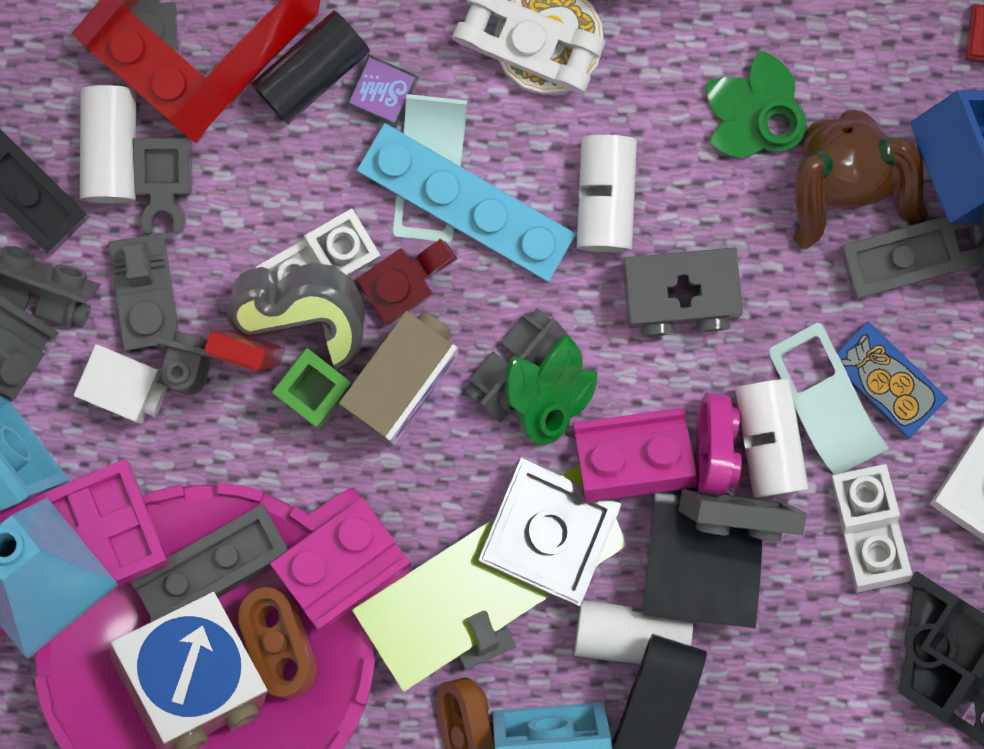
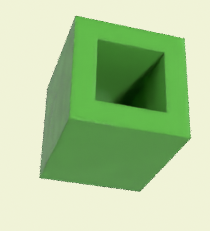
[272,348,352,430]

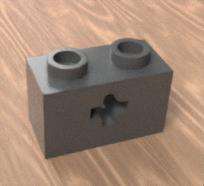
[622,247,743,337]

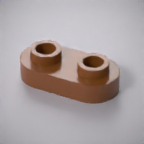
[238,587,317,699]
[435,677,495,749]

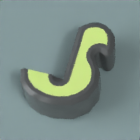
[227,263,365,371]

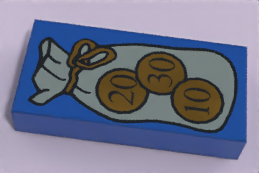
[828,321,949,439]

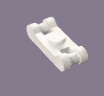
[451,0,606,94]

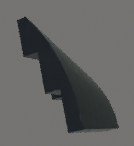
[641,472,763,628]
[899,571,984,746]

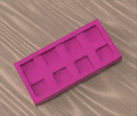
[0,458,170,637]

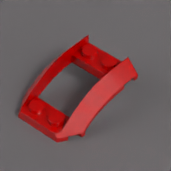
[72,0,320,143]

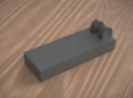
[131,504,289,622]

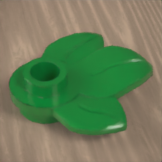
[705,51,807,158]
[505,335,597,444]

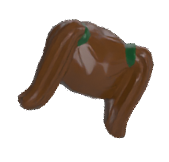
[793,109,929,249]

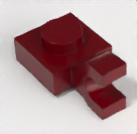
[356,239,458,325]

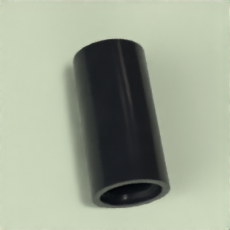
[251,10,370,125]

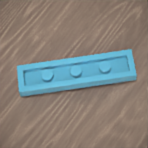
[357,123,576,282]

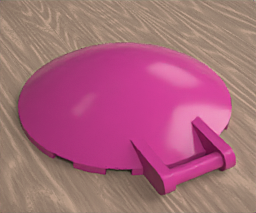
[35,482,412,749]

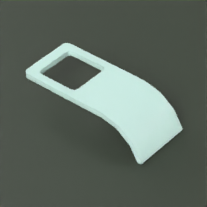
[393,94,467,242]
[769,323,889,475]

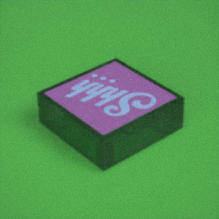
[346,54,419,129]

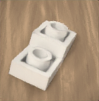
[255,208,381,284]
[831,464,912,593]

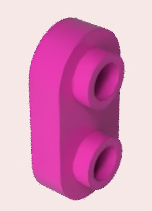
[696,392,742,496]

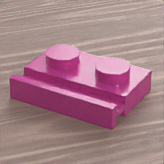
[573,407,697,502]
[270,497,411,633]

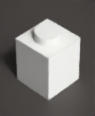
[74,344,168,424]

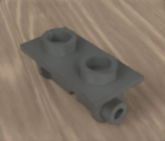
[0,246,101,328]
[465,308,571,423]
[156,331,224,395]

